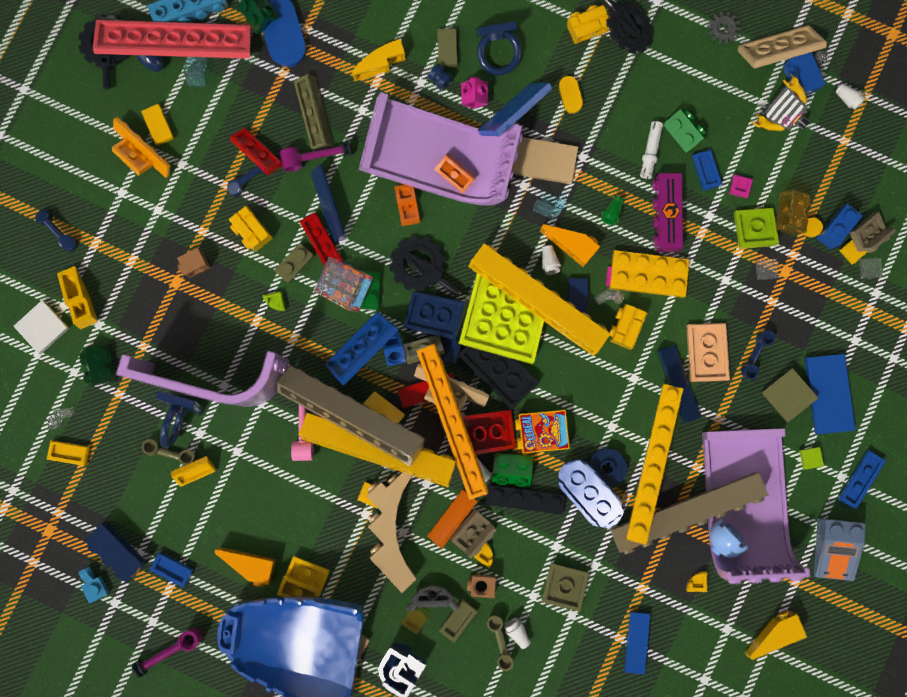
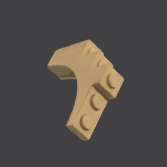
[367,473,416,593]

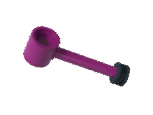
[280,141,352,172]
[132,627,204,678]

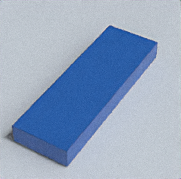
[837,450,886,510]
[624,611,650,675]

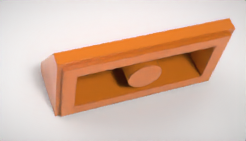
[434,153,476,193]

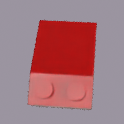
[462,410,516,454]

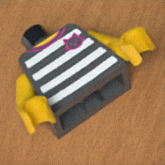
[751,74,810,131]

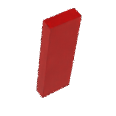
[230,128,282,176]
[299,212,343,271]
[397,373,454,409]

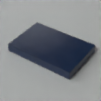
[403,291,467,340]

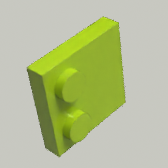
[734,208,779,249]

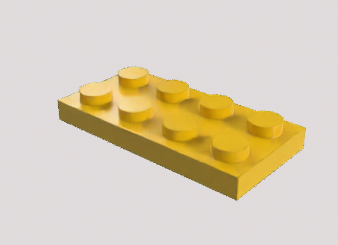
[609,250,689,298]

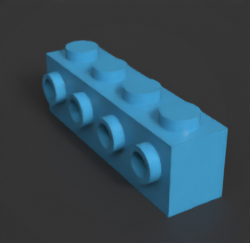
[147,0,229,23]

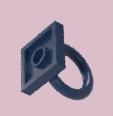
[475,21,522,76]
[155,391,204,448]

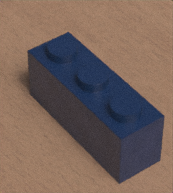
[84,522,148,582]

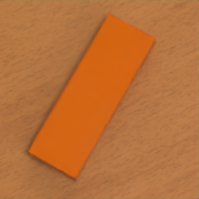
[427,490,478,548]

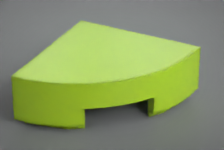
[263,292,286,311]

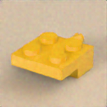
[277,556,330,598]

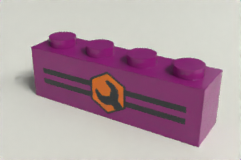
[652,173,683,252]

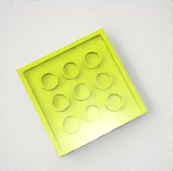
[458,273,544,364]

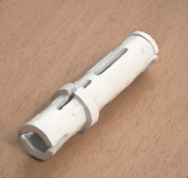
[640,122,663,179]

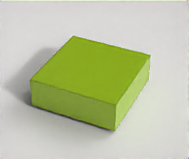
[799,447,824,470]

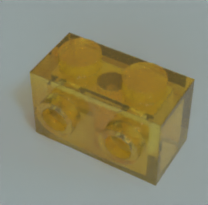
[776,190,810,235]

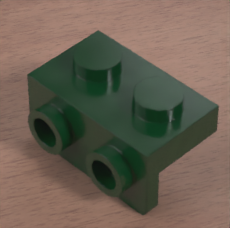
[238,0,278,34]
[79,344,116,388]

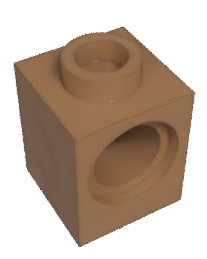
[177,248,210,278]
[467,574,496,598]

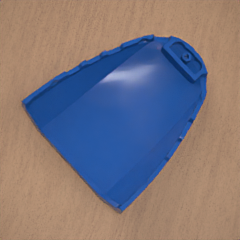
[217,597,365,697]

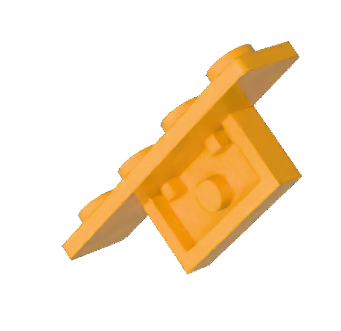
[112,117,170,178]

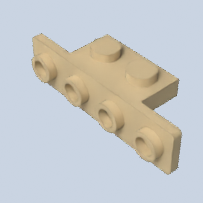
[414,364,489,412]

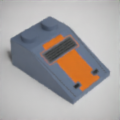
[814,518,866,581]

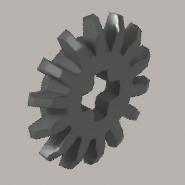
[707,12,741,44]

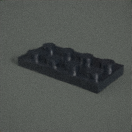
[458,346,539,410]

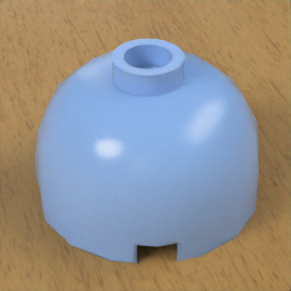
[709,518,750,558]

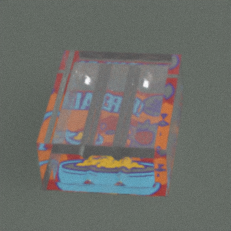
[314,257,373,312]

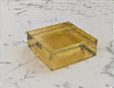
[401,609,428,634]

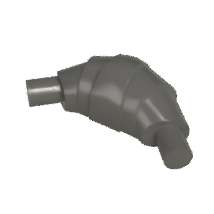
[406,584,460,613]

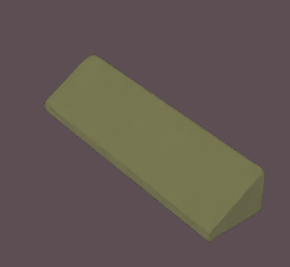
[294,74,334,151]

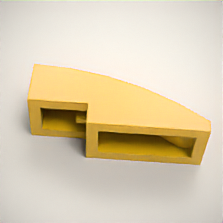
[351,39,406,82]
[57,266,98,329]

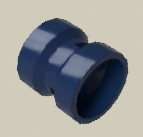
[427,64,454,91]

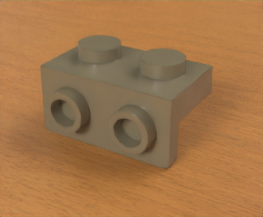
[850,212,896,253]
[450,509,497,559]

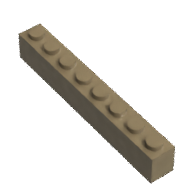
[277,366,424,466]
[610,472,769,554]

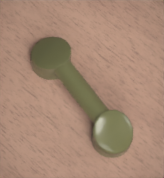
[142,439,196,466]
[487,615,514,671]

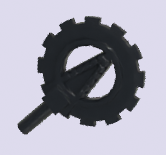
[602,0,654,54]
[78,15,128,90]
[389,236,461,296]

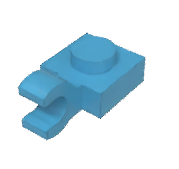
[78,566,109,604]

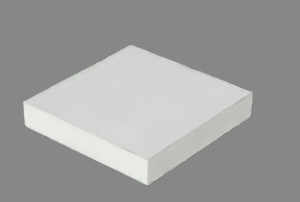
[14,300,69,354]

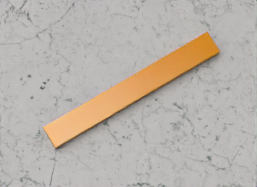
[417,344,489,500]

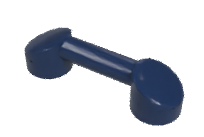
[227,165,267,197]
[35,209,78,252]
[741,330,776,380]

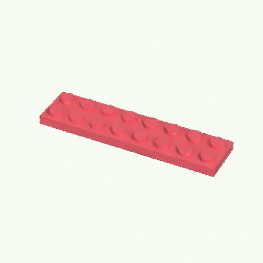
[93,20,251,59]

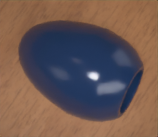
[136,55,164,72]

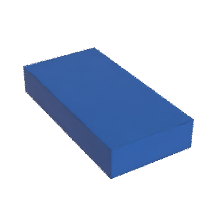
[691,150,722,191]
[150,552,195,588]

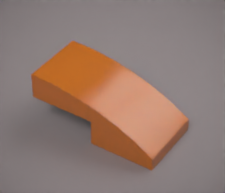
[394,184,420,226]

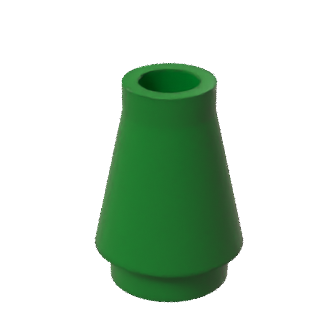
[601,196,624,226]

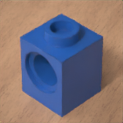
[383,333,406,366]

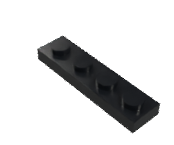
[485,485,565,515]

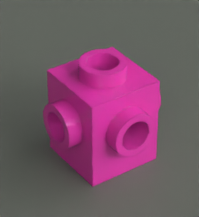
[461,77,488,109]

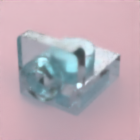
[184,57,207,86]
[532,197,563,219]

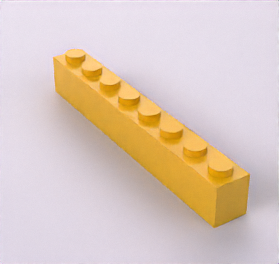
[468,244,610,356]
[625,384,683,545]
[298,413,456,488]

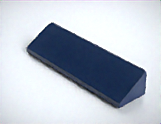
[311,165,347,243]
[657,345,701,424]

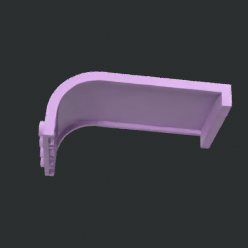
[358,92,522,205]
[116,352,291,407]
[702,429,810,584]

